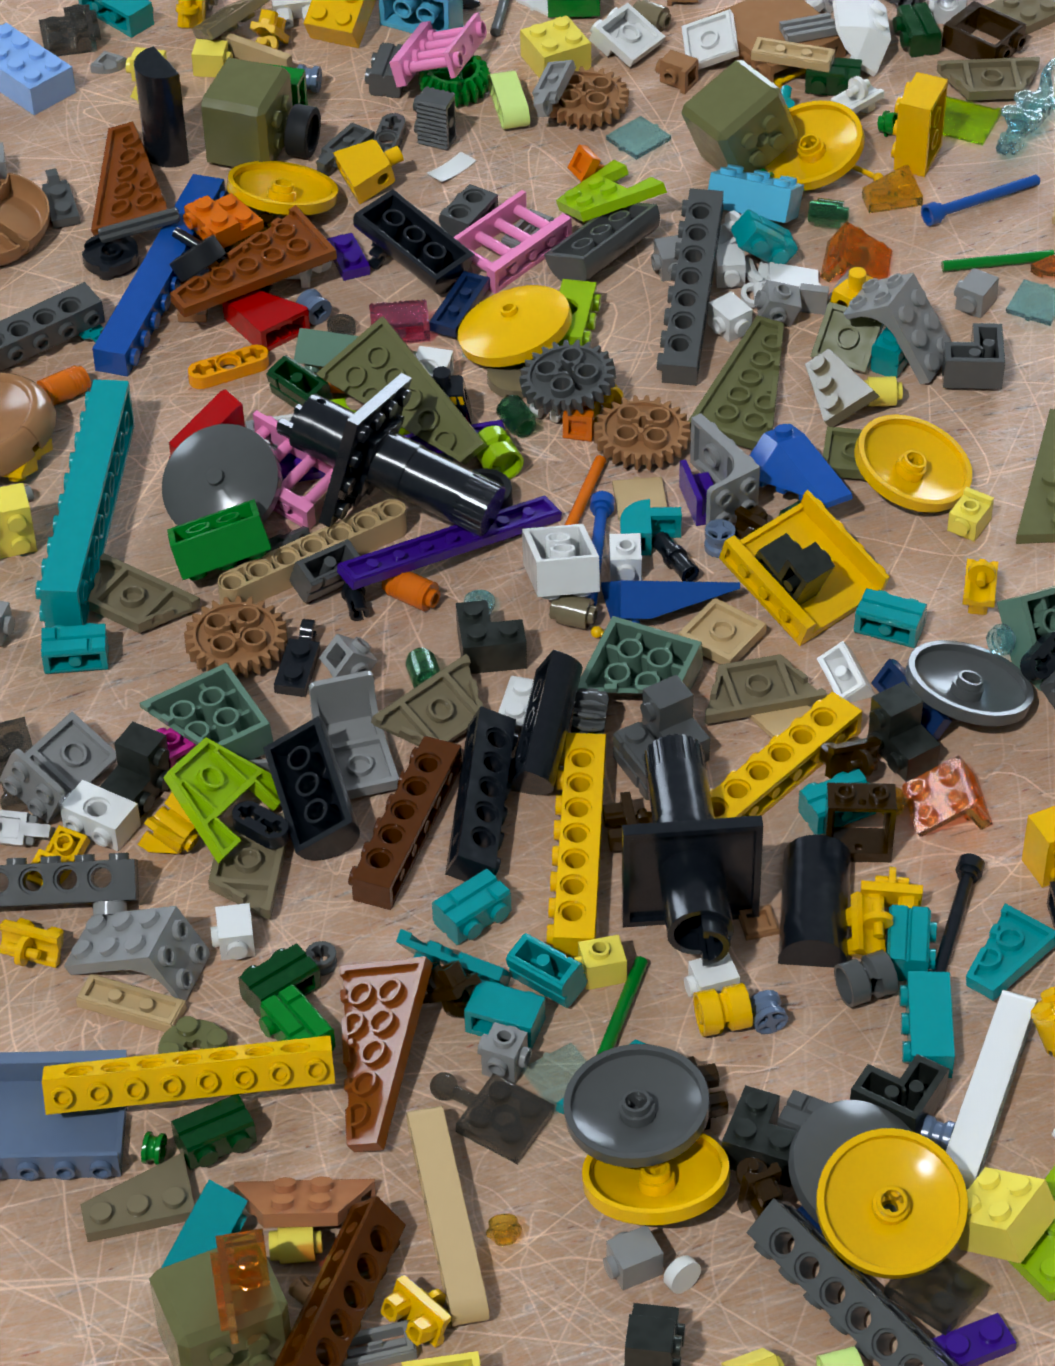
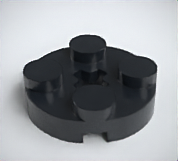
[82,234,139,281]

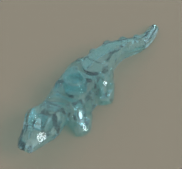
[996,58,1055,155]

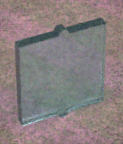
[606,116,671,160]
[1006,279,1055,326]
[522,1043,587,1114]

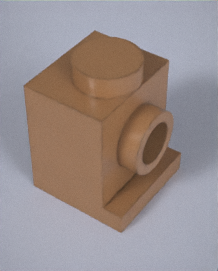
[655,50,698,94]

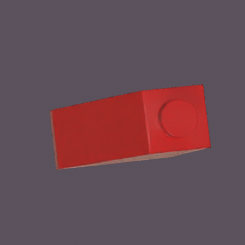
[222,289,310,351]
[169,389,245,459]

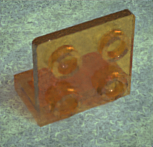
[820,221,892,283]
[902,755,993,837]
[210,1228,270,1344]

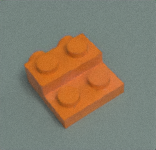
[183,193,264,249]

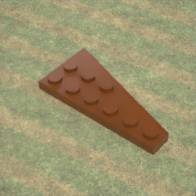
[91,121,168,236]
[170,205,337,318]
[339,956,433,1152]

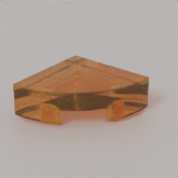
[1030,254,1055,278]

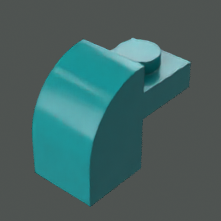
[620,499,682,556]

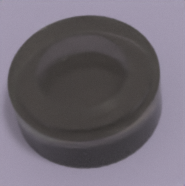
[327,314,356,335]

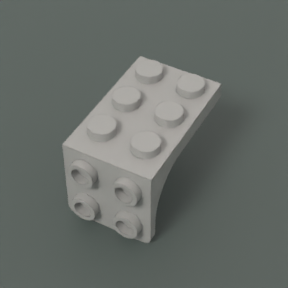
[844,273,951,384]
[690,413,760,525]
[309,671,399,799]
[0,712,117,824]
[64,906,210,1000]

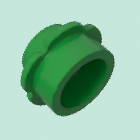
[877,110,898,137]

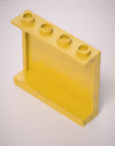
[719,490,890,646]

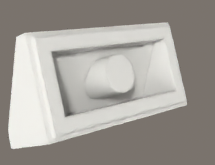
[817,641,876,703]

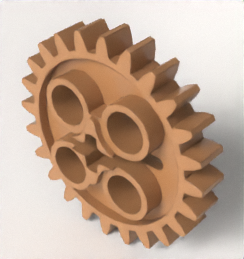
[550,66,629,129]
[594,395,691,470]
[184,596,288,678]

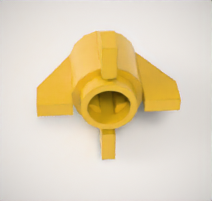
[138,792,200,854]

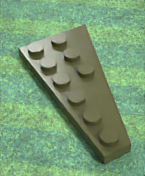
[688,315,784,450]
[316,316,487,465]
[1016,409,1055,544]

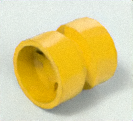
[693,983,753,1037]

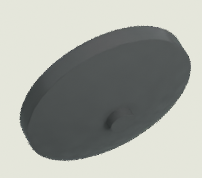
[162,424,282,526]
[905,640,1034,726]
[563,1044,710,1168]
[788,1100,913,1224]

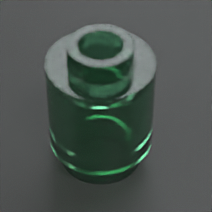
[808,198,849,229]
[496,395,536,438]
[405,648,441,688]

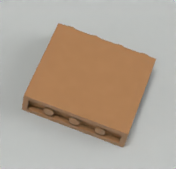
[708,0,846,83]

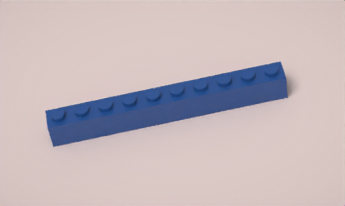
[92,174,229,377]

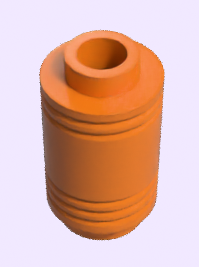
[37,365,91,406]
[382,571,441,612]

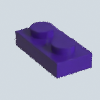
[327,233,370,281]
[931,1313,1017,1366]

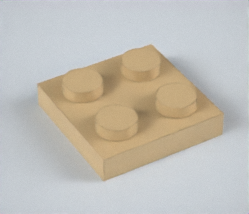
[678,597,767,665]

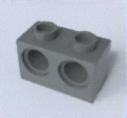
[439,184,498,237]

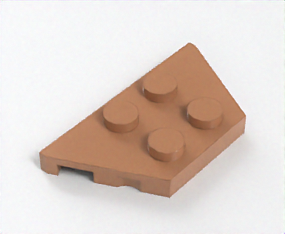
[234,1176,376,1228]

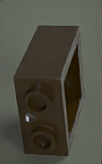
[942,1,1026,59]
[823,782,897,863]

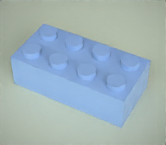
[0,23,76,115]

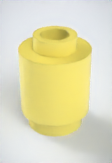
[863,376,903,407]
[269,1227,323,1264]

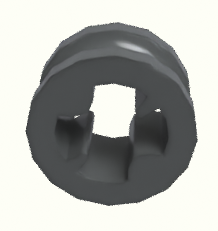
[306,941,337,976]

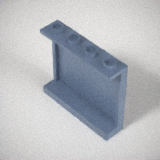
[0,1050,128,1181]

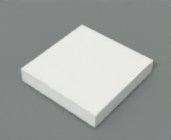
[681,9,739,70]

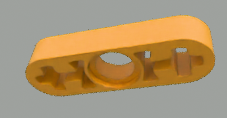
[188,344,269,389]

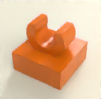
[567,144,604,182]
[563,408,595,442]

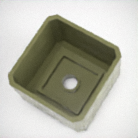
[201,57,293,168]
[681,60,798,173]
[149,1236,291,1366]

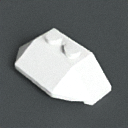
[832,0,891,77]

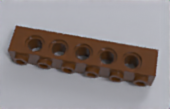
[348,736,462,910]
[274,1196,406,1366]

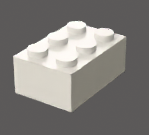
[522,524,600,600]

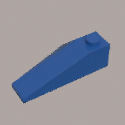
[749,424,853,508]
[601,580,740,624]

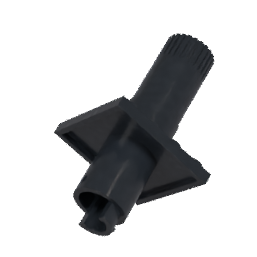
[276,373,506,536]
[622,734,763,966]

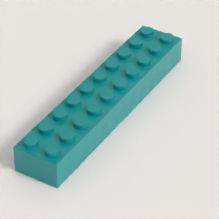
[35,379,135,628]

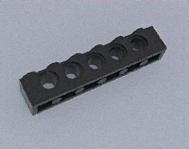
[445,706,518,882]

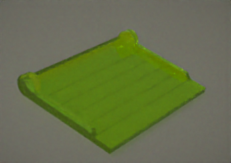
[943,96,1002,146]

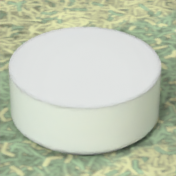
[663,1255,701,1294]

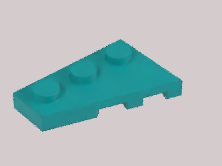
[966,903,1055,1001]
[396,929,511,987]

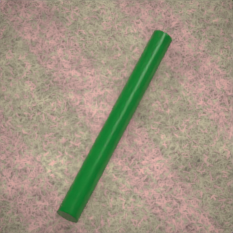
[941,249,1055,272]
[596,956,648,1055]

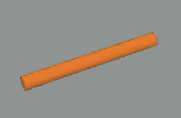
[565,455,606,525]

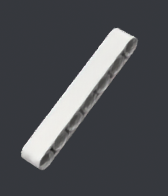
[946,990,1038,1190]

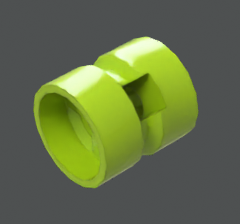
[476,426,524,480]

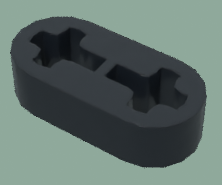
[1020,632,1055,681]
[232,801,289,849]

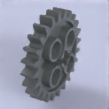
[519,340,616,416]

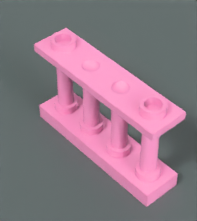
[389,12,487,87]
[454,190,572,294]
[253,410,334,530]

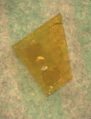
[862,165,923,213]

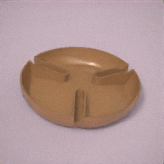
[0,173,50,267]
[0,372,56,477]

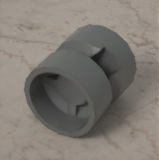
[834,950,898,1008]

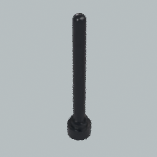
[932,853,985,972]

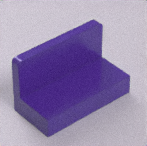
[679,459,714,526]

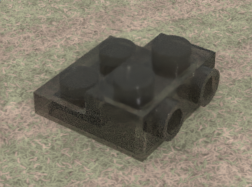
[39,4,101,57]

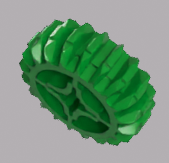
[418,55,490,107]

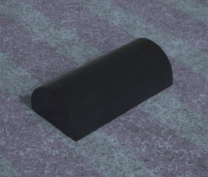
[134,46,189,167]
[353,189,475,294]
[508,649,583,795]
[263,716,360,860]
[778,834,851,968]

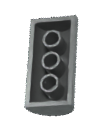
[544,203,660,281]

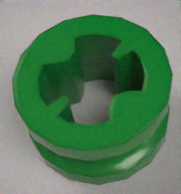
[141,1131,167,1165]

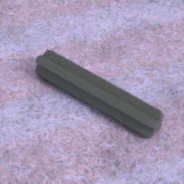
[98,207,181,243]

